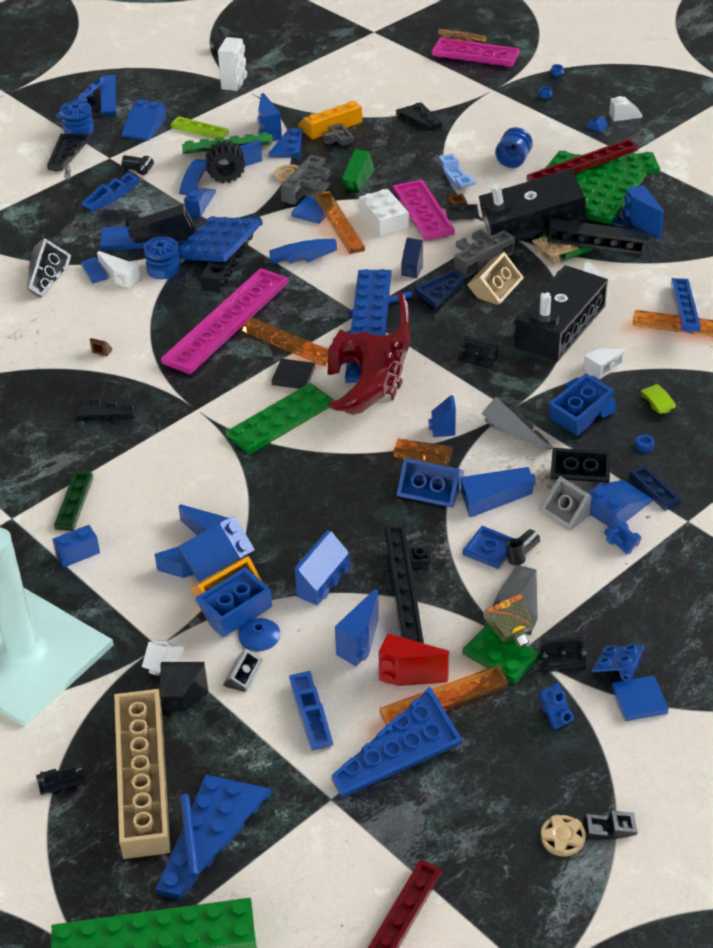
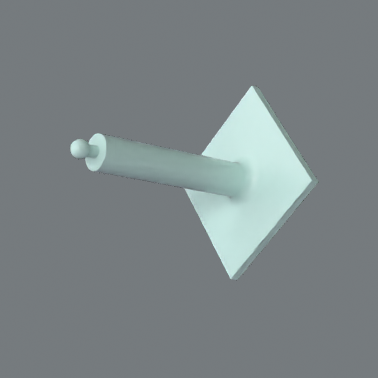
[0,527,114,727]

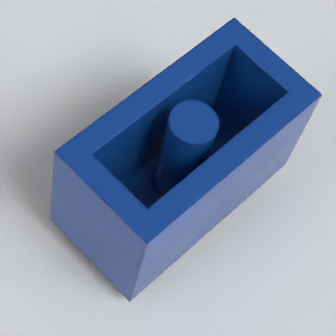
[52,524,100,568]

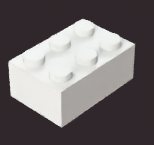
[218,37,247,91]
[359,189,409,237]

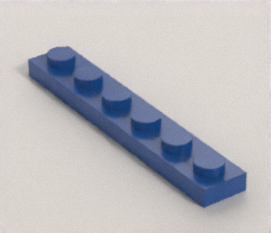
[671,278,701,333]

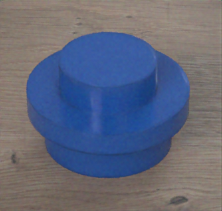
[550,64,564,77]
[538,86,553,99]

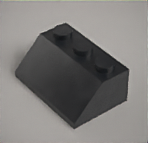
[550,447,611,483]

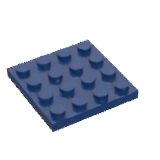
[178,216,262,262]

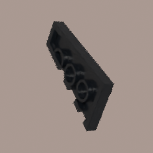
[47,133,90,171]

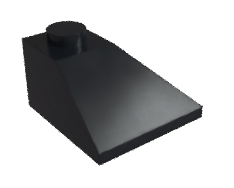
[160,662,209,711]

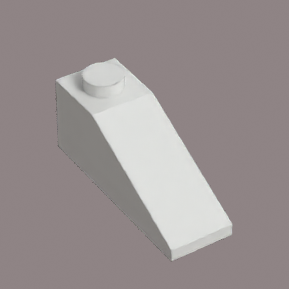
[97,251,140,289]

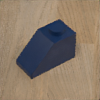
[401,237,423,278]

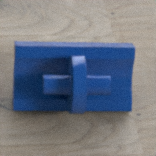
[604,516,641,554]
[538,683,574,729]

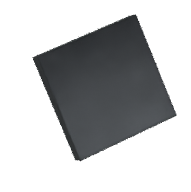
[271,358,316,389]

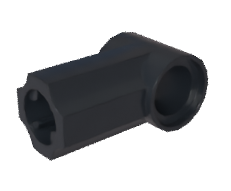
[209,34,237,53]
[121,155,154,175]
[506,529,540,565]

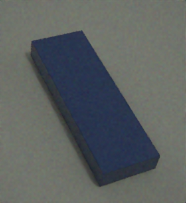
[629,466,681,511]

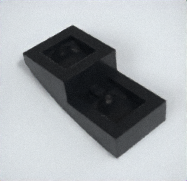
[583,810,638,840]

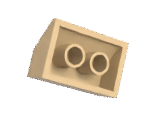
[467,252,524,305]

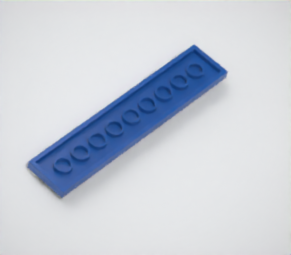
[345,269,392,383]

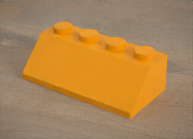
[297,101,362,140]

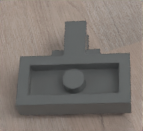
[323,124,354,145]

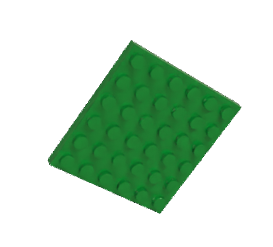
[545,150,646,225]

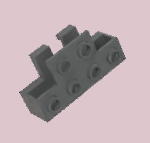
[281,155,331,204]
[454,229,515,279]

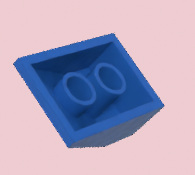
[257,93,282,141]
[122,99,166,141]
[623,185,664,239]
[549,373,614,436]
[588,480,653,526]
[178,515,255,582]
[335,589,379,667]

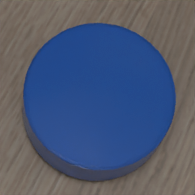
[635,435,655,452]

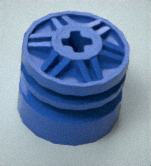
[60,101,94,135]
[495,127,533,168]
[143,237,181,279]

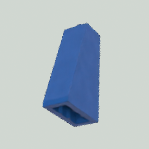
[460,467,536,517]

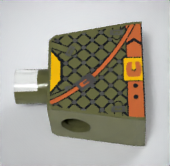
[483,593,532,648]

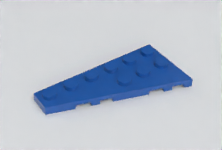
[331,686,463,798]
[156,775,272,900]

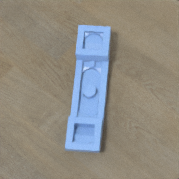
[439,153,475,188]

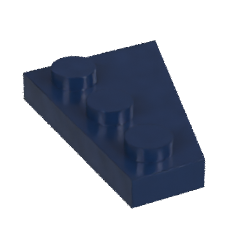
[415,269,465,309]

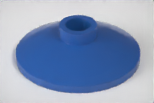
[238,618,280,651]

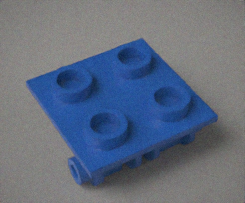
[592,644,645,681]

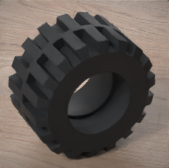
[206,140,245,183]

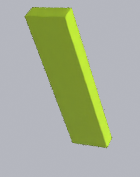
[171,116,229,139]

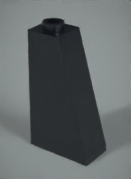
[128,204,196,243]

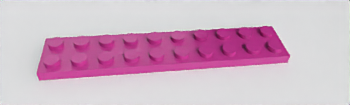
[161,268,288,374]

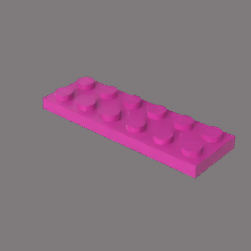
[432,37,520,67]
[393,180,455,241]

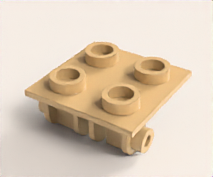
[532,236,578,264]

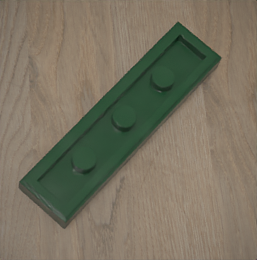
[54,472,93,531]

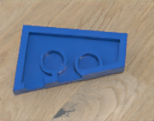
[269,128,303,158]

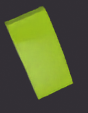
[641,384,676,414]

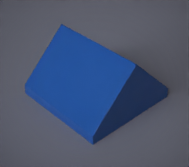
[226,140,262,167]

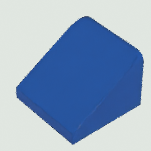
[585,116,608,132]

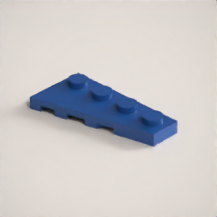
[56,77,105,120]

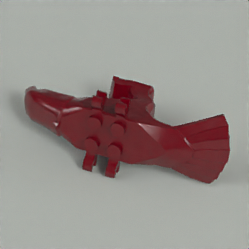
[327,292,411,415]

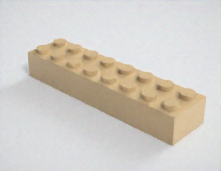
[114,689,171,859]

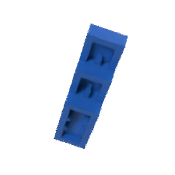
[101,75,117,116]
[81,172,140,211]
[269,239,337,264]
[289,671,334,751]

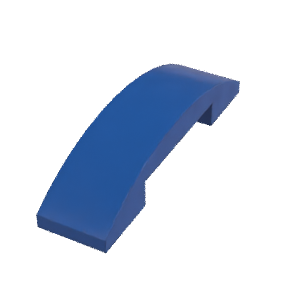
[179,159,207,195]

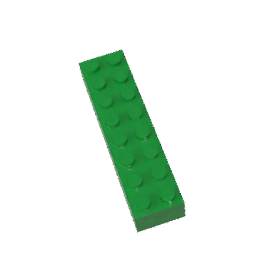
[51,897,257,948]

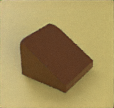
[90,338,112,356]

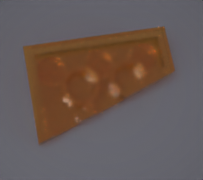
[438,29,487,42]
[394,438,453,467]

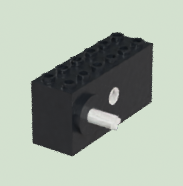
[478,169,588,242]
[513,265,608,362]

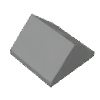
[540,476,592,530]

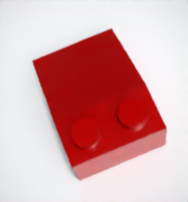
[378,633,449,686]

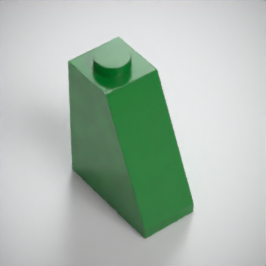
[342,149,375,191]

